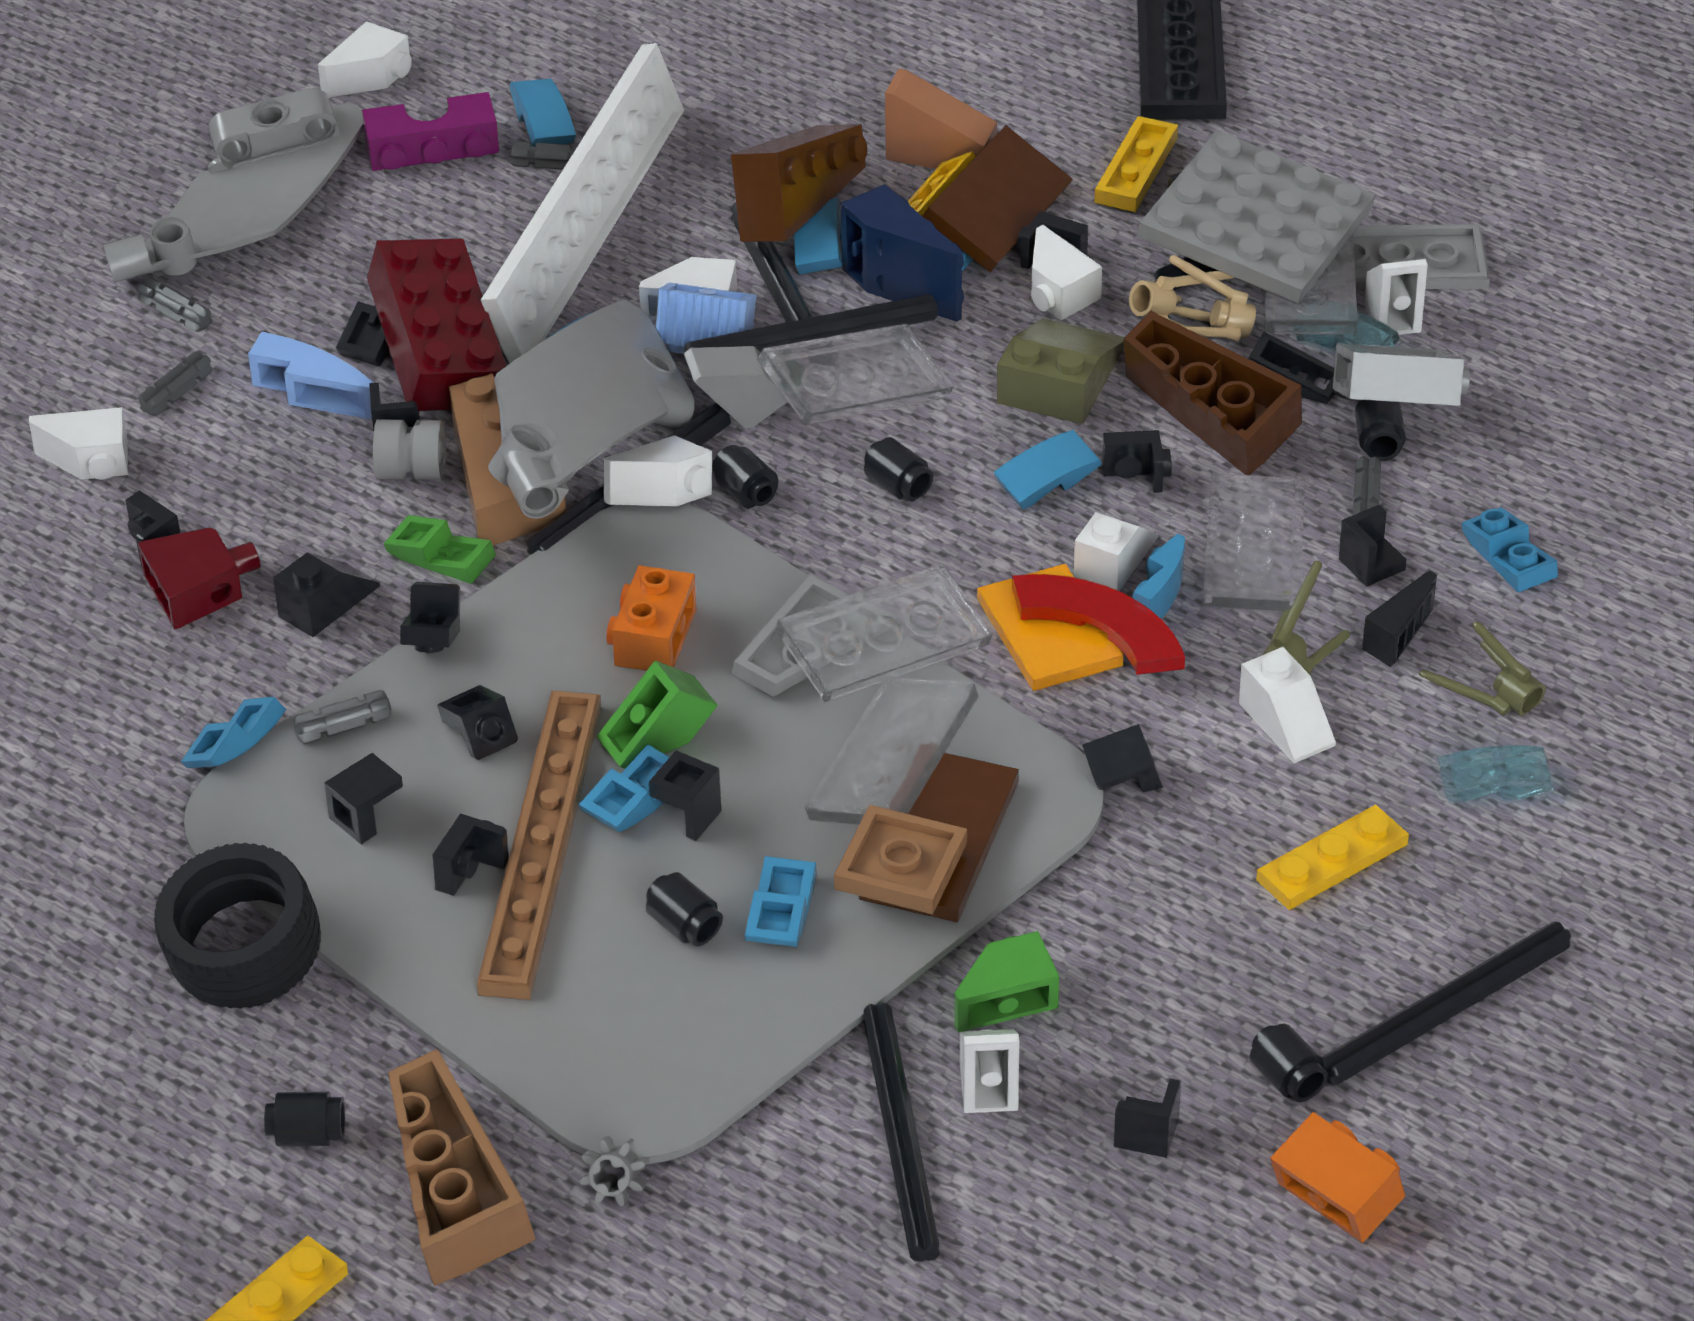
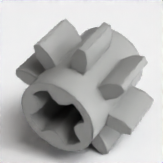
[579,1135,649,1206]

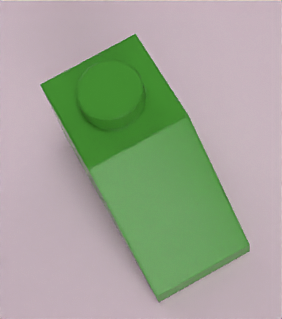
[596,660,718,769]
[955,931,1059,1033]

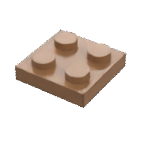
[834,804,967,915]

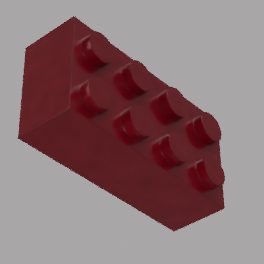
[367,238,506,411]

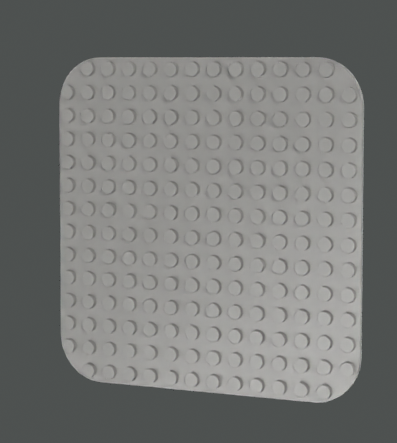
[184,504,1103,1164]

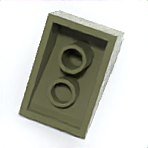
[997,318,1124,424]

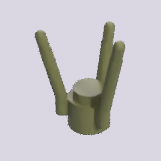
[1262,561,1350,674]
[1419,621,1546,716]

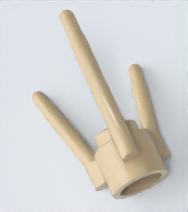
[1169,255,1256,342]
[1129,271,1235,338]

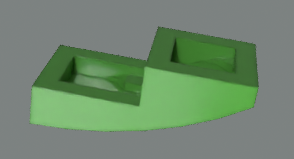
[384,515,496,584]

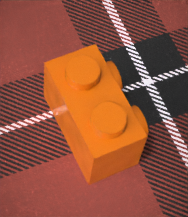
[606,565,697,671]
[1270,1112,1405,1243]

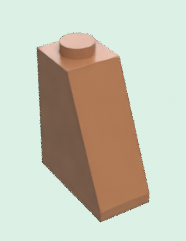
[885,68,997,169]

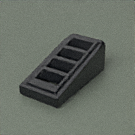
[1248,331,1335,404]
[1362,571,1437,667]

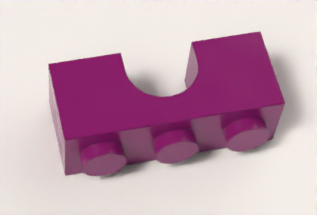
[362,92,499,171]

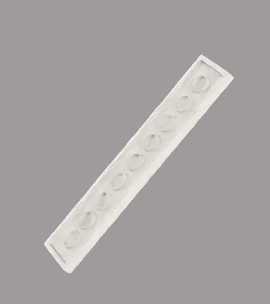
[481,43,684,364]

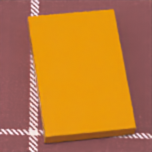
[977,563,1124,691]

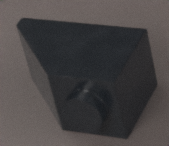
[273,552,380,637]

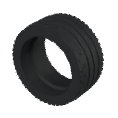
[154,843,321,1009]

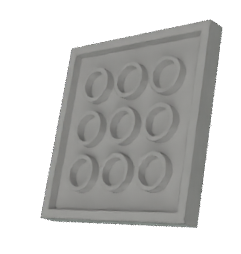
[1137,130,1375,304]

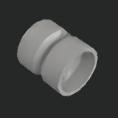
[373,419,446,480]

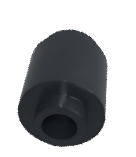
[1355,400,1406,461]
[864,437,933,502]
[712,445,779,509]
[646,872,723,947]
[1250,1024,1328,1102]
[264,1091,345,1147]

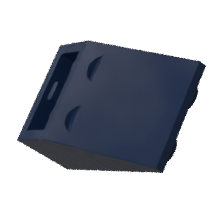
[841,184,964,322]

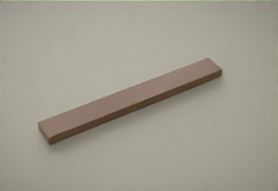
[477,691,601,1000]

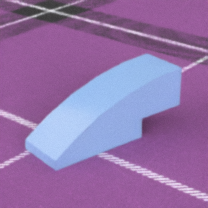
[248,332,373,419]

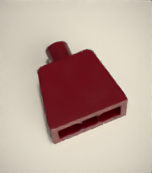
[138,527,261,630]

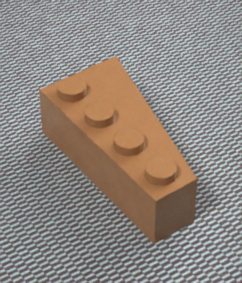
[449,374,566,545]

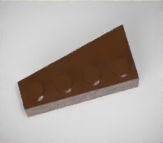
[731,124,867,242]
[1124,311,1302,477]

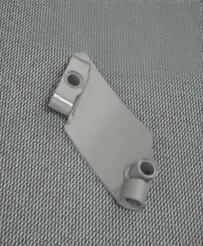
[103,88,364,283]
[488,299,694,519]

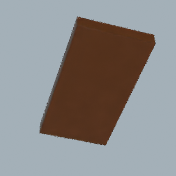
[922,125,1073,273]
[859,748,1019,923]

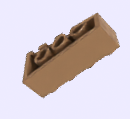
[388,1049,536,1285]

